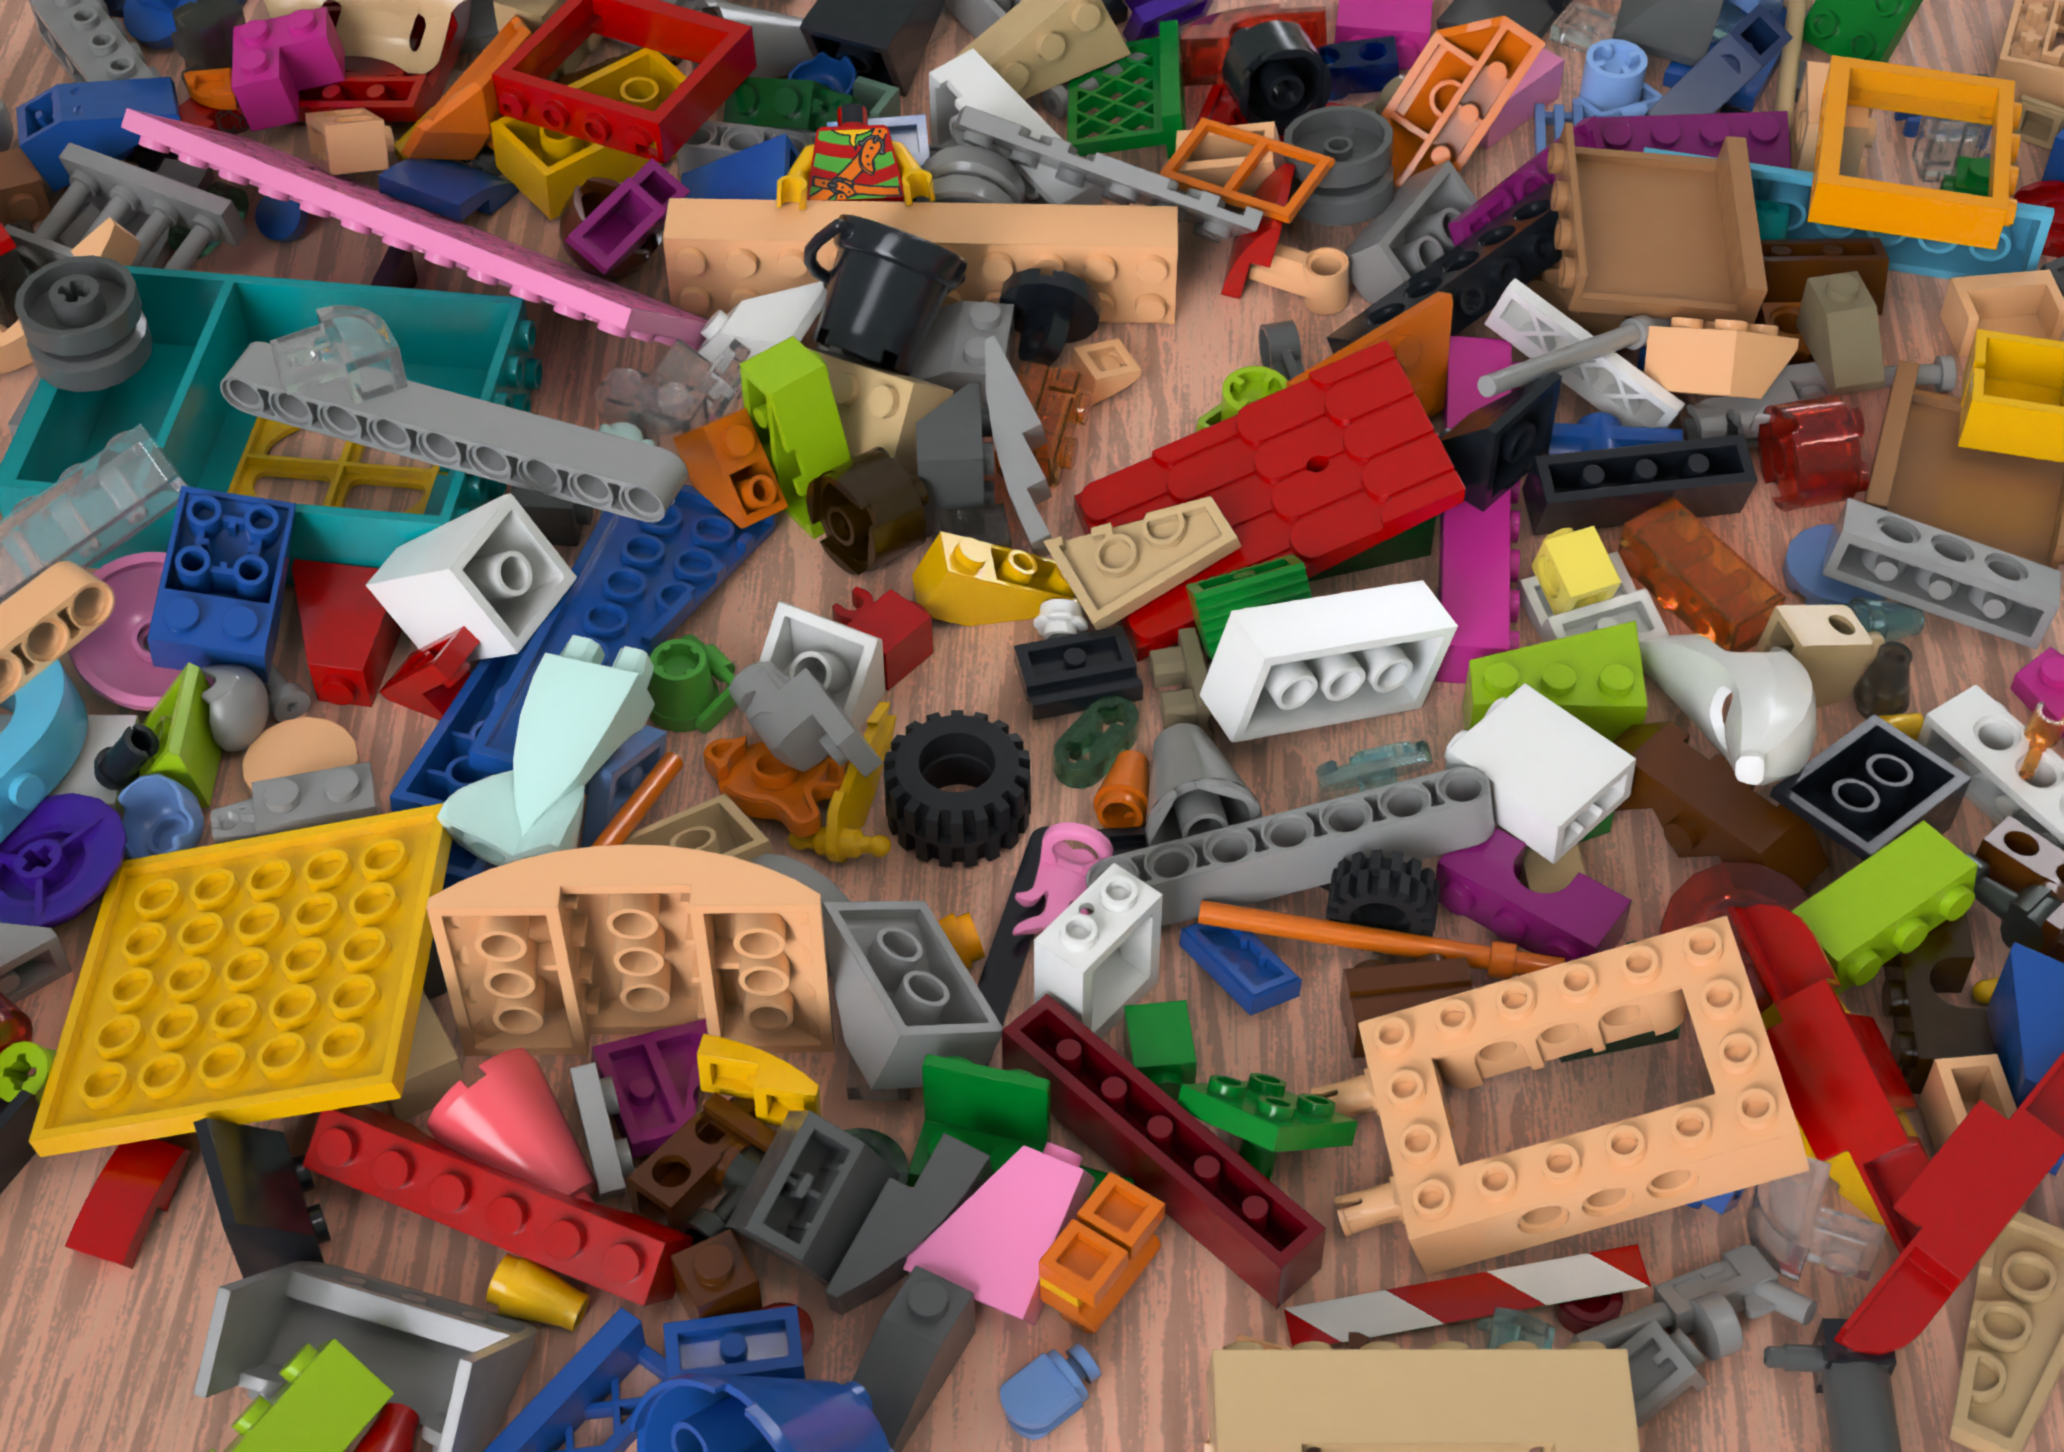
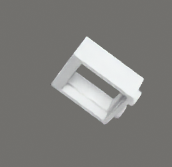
[1034,863,1163,1039]

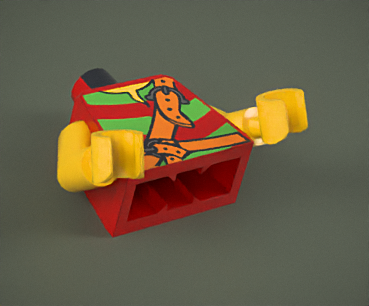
[776,104,935,211]

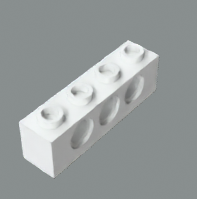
[1917,684,2064,851]

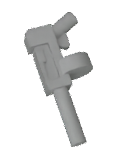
[1572,1244,1817,1361]

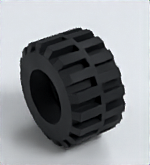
[883,710,1031,868]

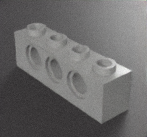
[1822,498,2061,650]

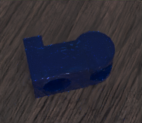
[1317,36,1399,101]

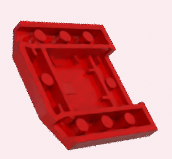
[299,0,471,122]

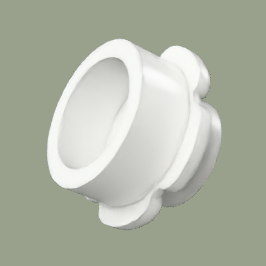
[1033,599,1088,640]

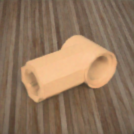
[1249,243,1349,315]

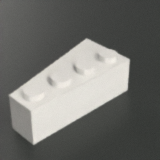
[929,48,1103,205]

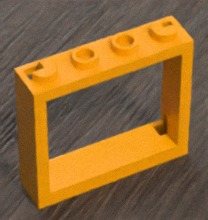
[1807,55,2022,250]

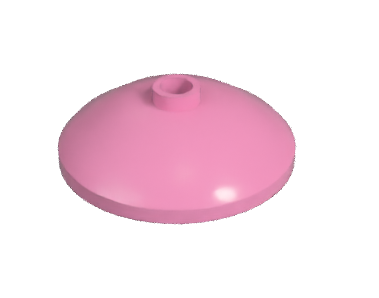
[68,552,215,711]

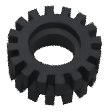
[1326,850,1440,955]

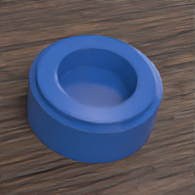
[255,195,308,243]

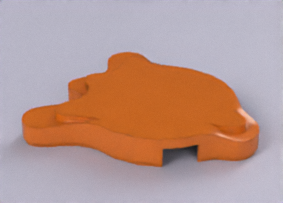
[703,735,851,837]

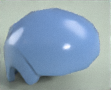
[118,773,204,860]

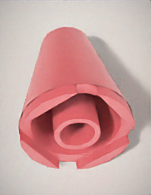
[427,1047,598,1203]

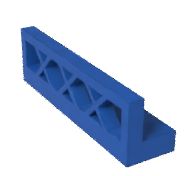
[483,1307,668,1452]

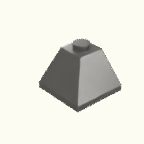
[1612,0,1724,67]

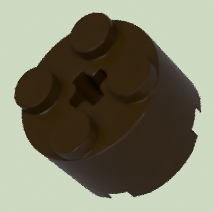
[806,446,929,575]

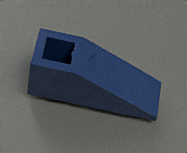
[1645,3,1793,116]

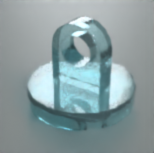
[1315,740,1433,792]

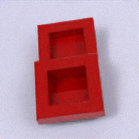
[64,1139,191,1269]

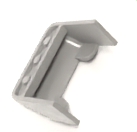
[193,1261,538,1452]

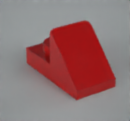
[379,626,480,720]

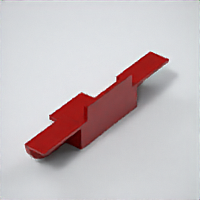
[1726,904,1930,1254]
[1833,1051,2064,1355]

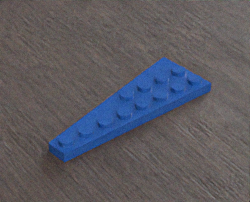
[469,484,778,774]

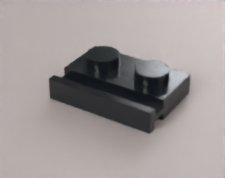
[1014,626,1143,720]

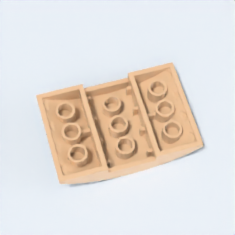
[427,844,834,1056]

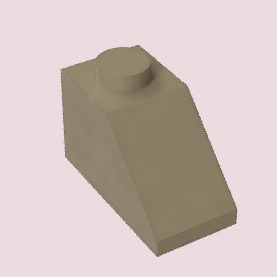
[1796,271,1885,396]

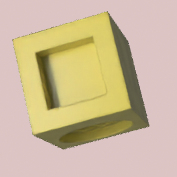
[1531,526,1621,615]

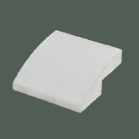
[1515,551,1669,642]

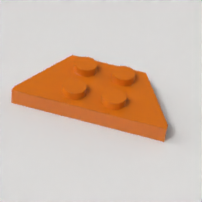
[1286,292,1453,418]

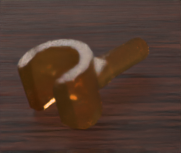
[2019,702,2064,780]

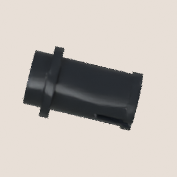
[94,724,159,790]

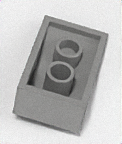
[898,300,1015,405]
[822,901,1003,1090]

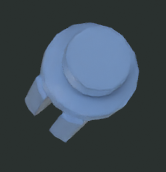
[1000,1343,1101,1440]

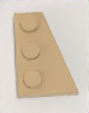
[1043,496,1242,630]

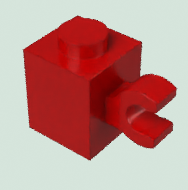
[832,587,933,691]

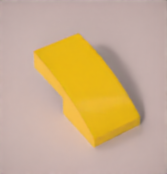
[697,1033,821,1126]

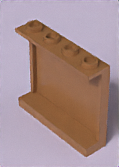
[1547,122,1768,324]
[1863,359,2064,570]

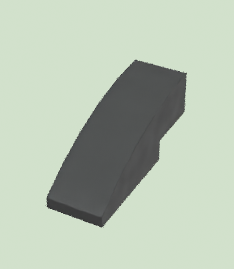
[825,1133,992,1315]

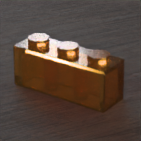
[1618,497,1786,652]

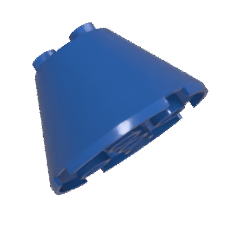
[629,1373,895,1452]

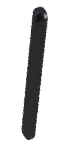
[977,827,1065,1066]

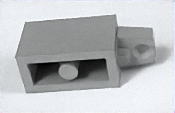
[210,762,383,844]

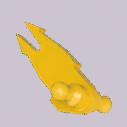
[788,702,897,863]

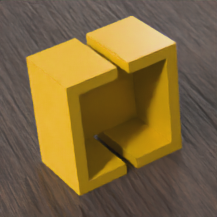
[1958,329,2064,463]

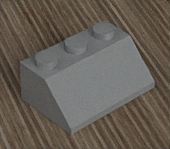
[1344,160,1478,304]

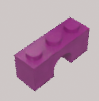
[1435,827,1632,962]

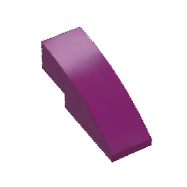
[565,158,690,275]

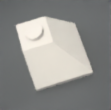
[694,281,827,396]

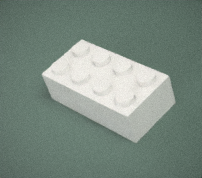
[1200,580,1458,743]

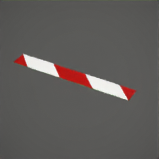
[1284,1244,1651,1347]

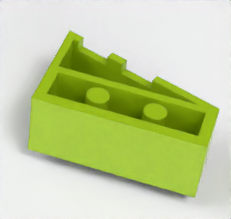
[1462,620,1648,742]

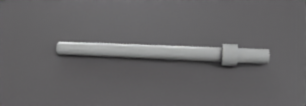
[1477,315,1671,397]

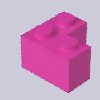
[232,7,345,132]

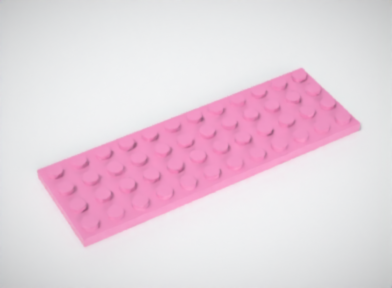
[121,108,709,351]

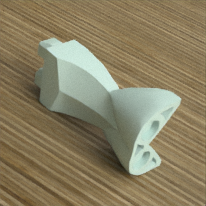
[437,635,655,866]

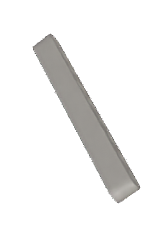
[220,341,688,523]

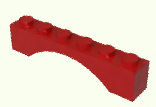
[302,1105,694,1306]

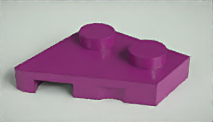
[591,1019,708,1159]

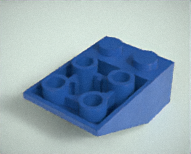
[16,77,181,193]
[147,486,296,683]

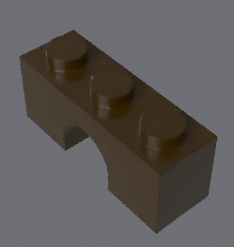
[1881,913,1994,1094]

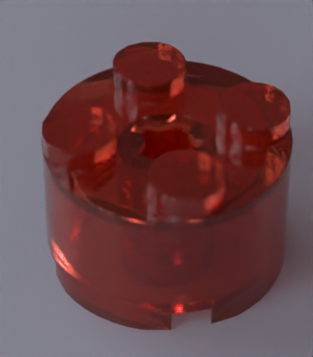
[1758,395,1869,512]

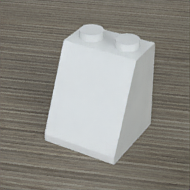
[366,493,577,661]

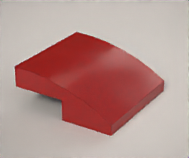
[1221,163,1295,299]

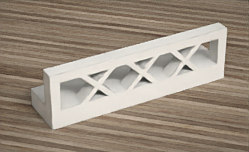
[1484,278,1685,429]

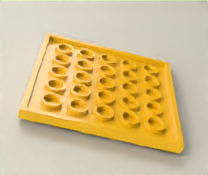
[28,803,453,1157]

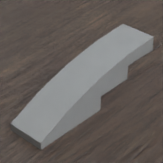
[985,335,1052,557]

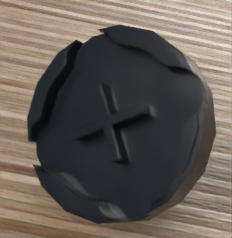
[999,268,1101,371]

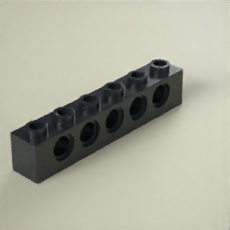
[1326,183,1562,354]

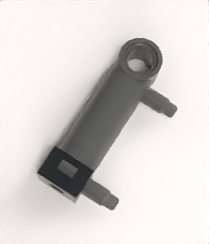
[1763,1318,1902,1452]

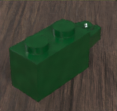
[723,77,861,132]

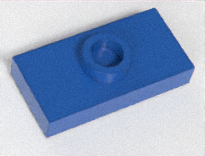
[1179,922,1302,1016]

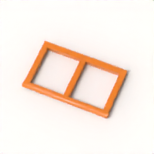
[1159,117,1335,224]

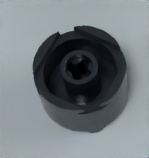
[1222,20,1332,136]

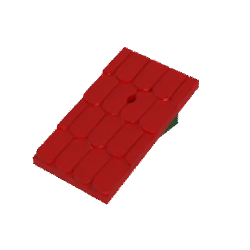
[1074,339,1466,662]

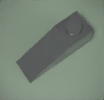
[852,1265,975,1452]

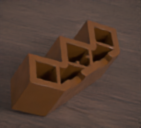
[1612,721,1830,906]

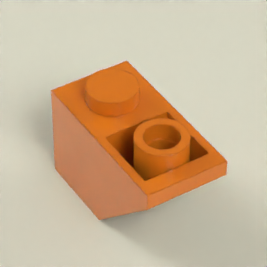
[672,408,788,529]

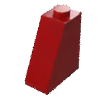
[292,559,402,707]

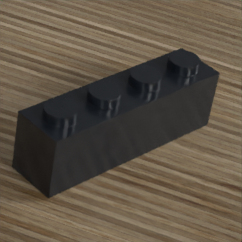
[1522,434,1758,535]

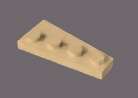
[1949,1211,2064,1452]

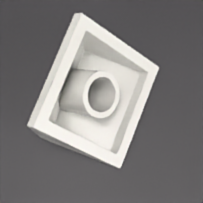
[759,601,886,730]

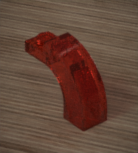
[1180,3,1328,86]

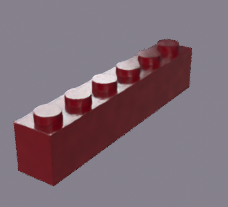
[1002,994,1326,1309]

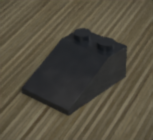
[1770,714,1972,861]

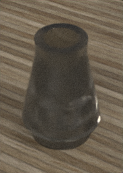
[1853,641,1913,719]

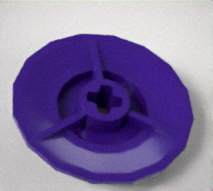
[0,793,128,928]

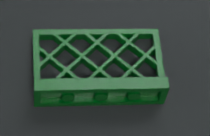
[1067,19,1186,159]

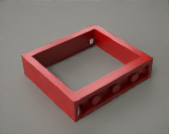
[492,0,757,164]

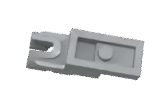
[1683,362,1834,449]
[728,661,884,778]

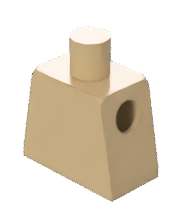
[1754,605,1887,708]

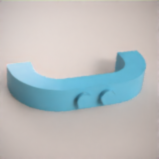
[0,659,88,843]

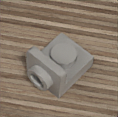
[1618,1319,1709,1428]

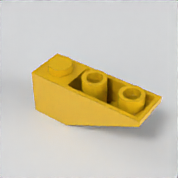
[912,531,1086,626]

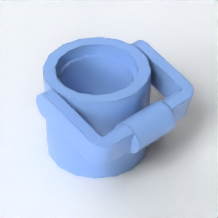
[1572,39,1663,119]

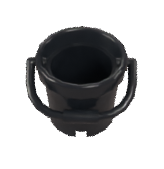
[803,214,967,376]

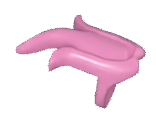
[1012,822,1114,936]

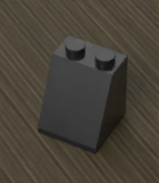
[800,0,946,97]

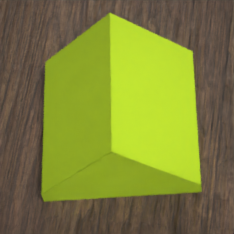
[121,662,222,813]

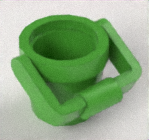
[647,634,736,733]

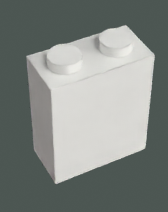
[1444,683,1636,864]

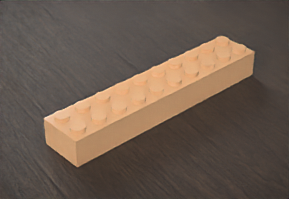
[663,198,1178,324]

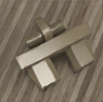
[1149,627,1214,740]

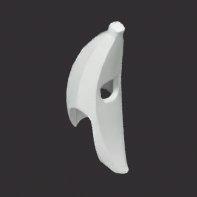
[1639,634,1817,785]

